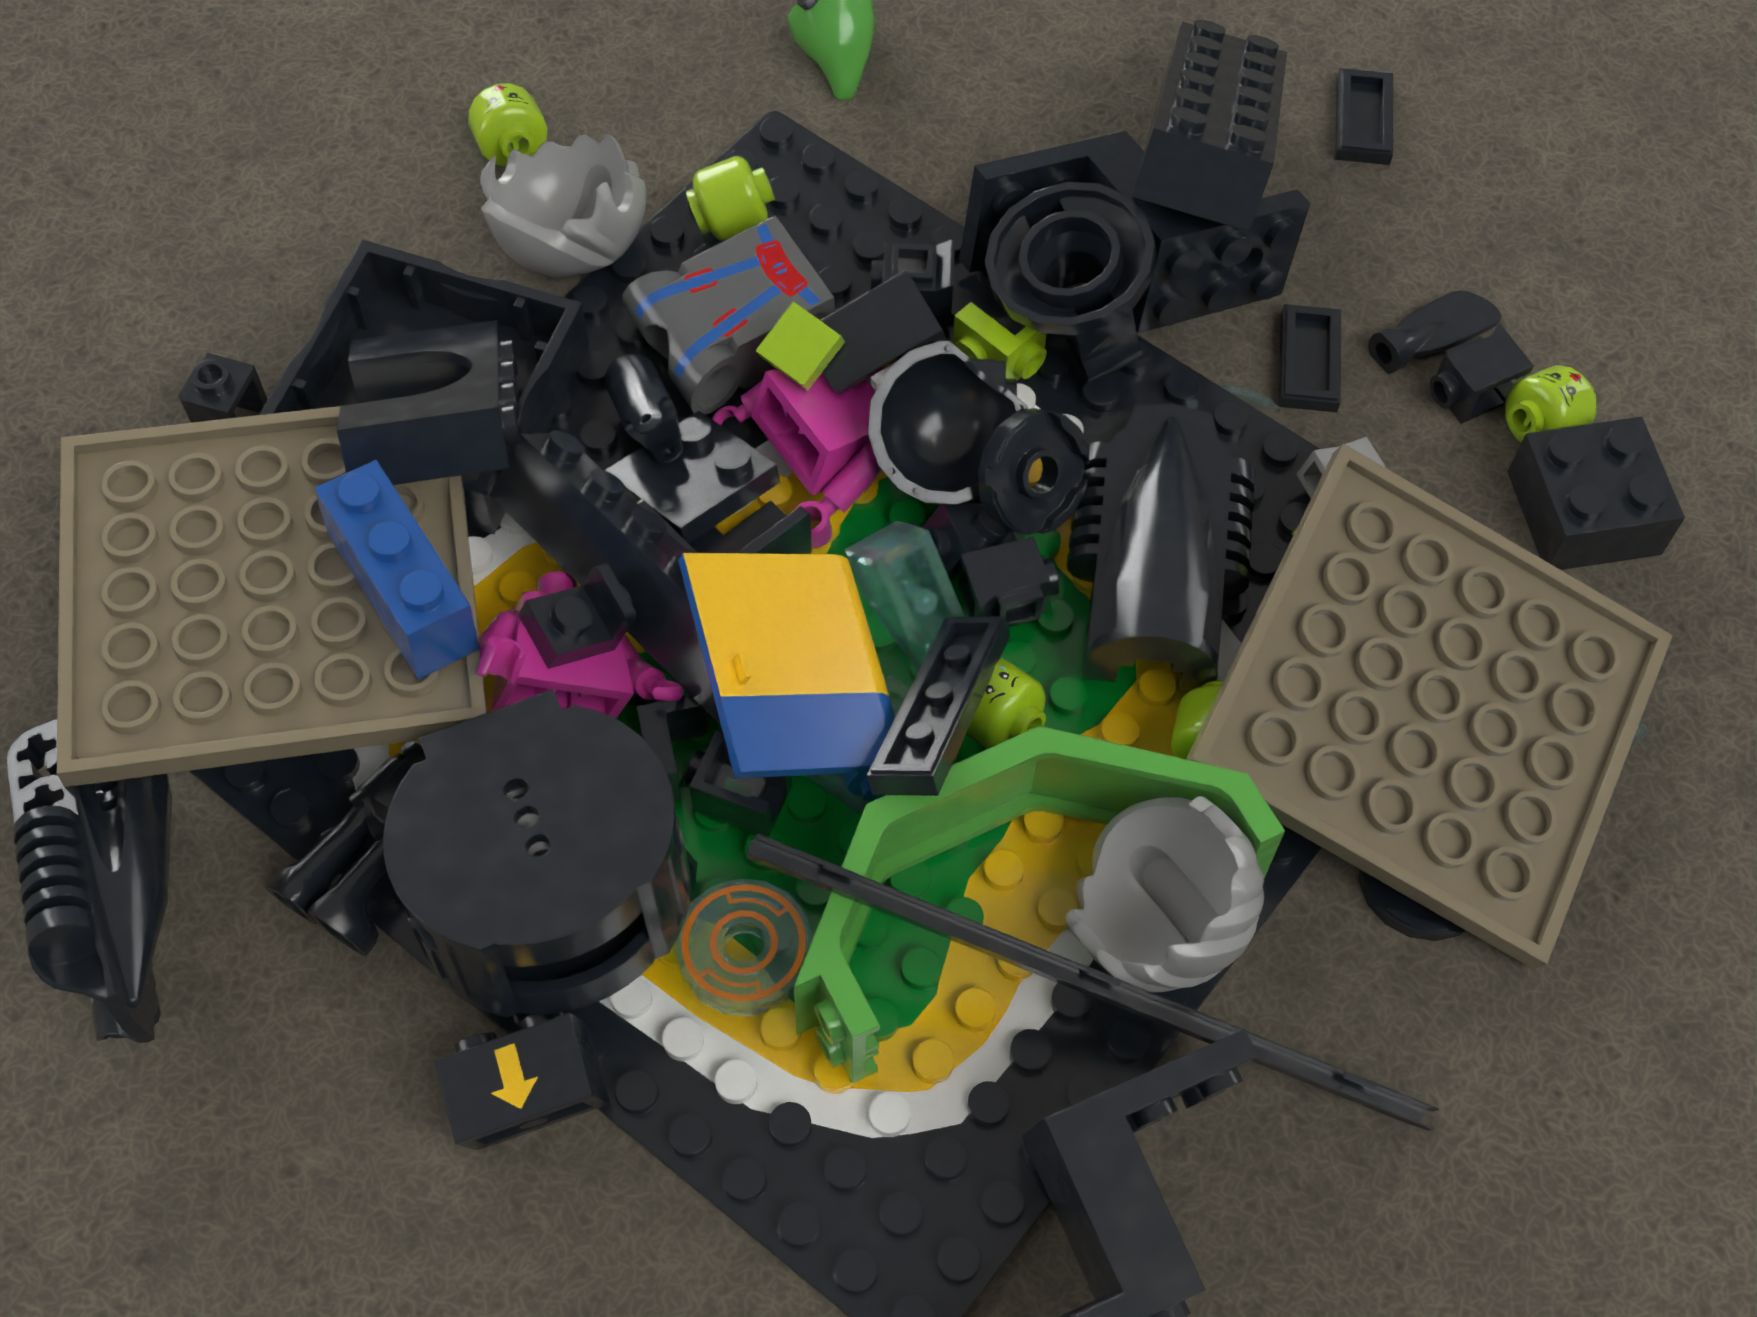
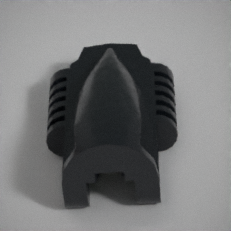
[1067,404,1255,691]
[6,719,172,1043]

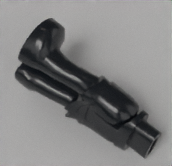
[265,740,426,957]

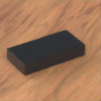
[1335,68,1393,165]
[1278,304,1341,413]

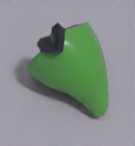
[787,0,876,101]

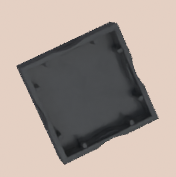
[259,239,590,534]

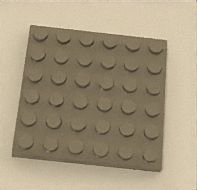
[57,406,488,787]
[1186,443,1673,969]

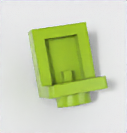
[953,302,1047,380]

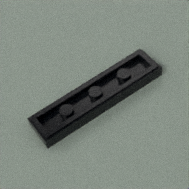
[867,616,1010,796]

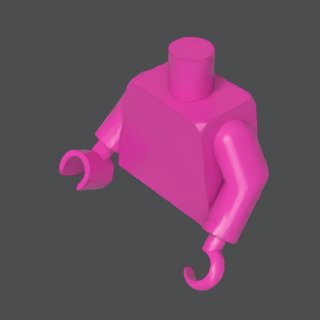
[712,369,882,548]
[475,572,684,719]

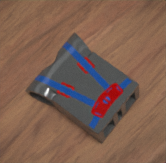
[622,215,835,415]

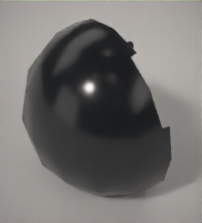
[868,341,1028,505]

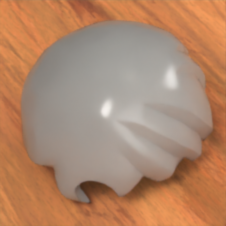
[480,134,647,278]
[1065,796,1264,992]

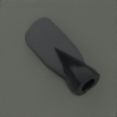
[1368,291,1501,374]

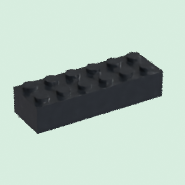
[1132,20,1287,232]

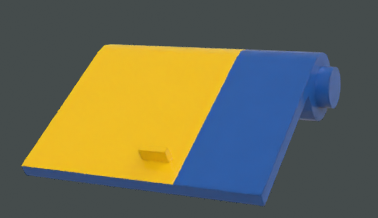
[678,553,896,801]

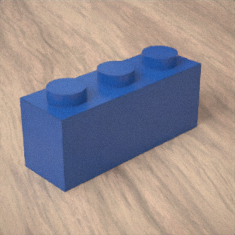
[314,460,480,679]

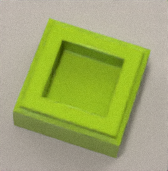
[756,301,845,391]

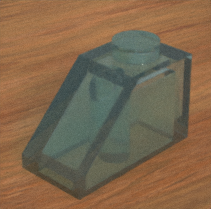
[845,521,965,671]

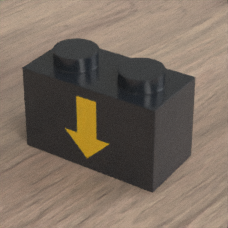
[434,1012,610,1150]

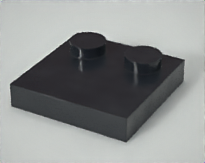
[605,411,780,544]

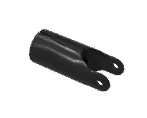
[604,354,684,464]

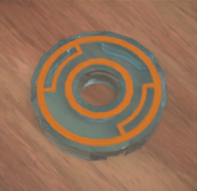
[675,879,813,1016]

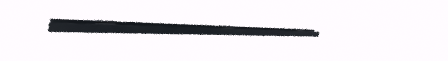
[747,834,1439,1131]

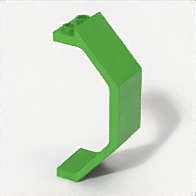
[794,726,1285,1084]

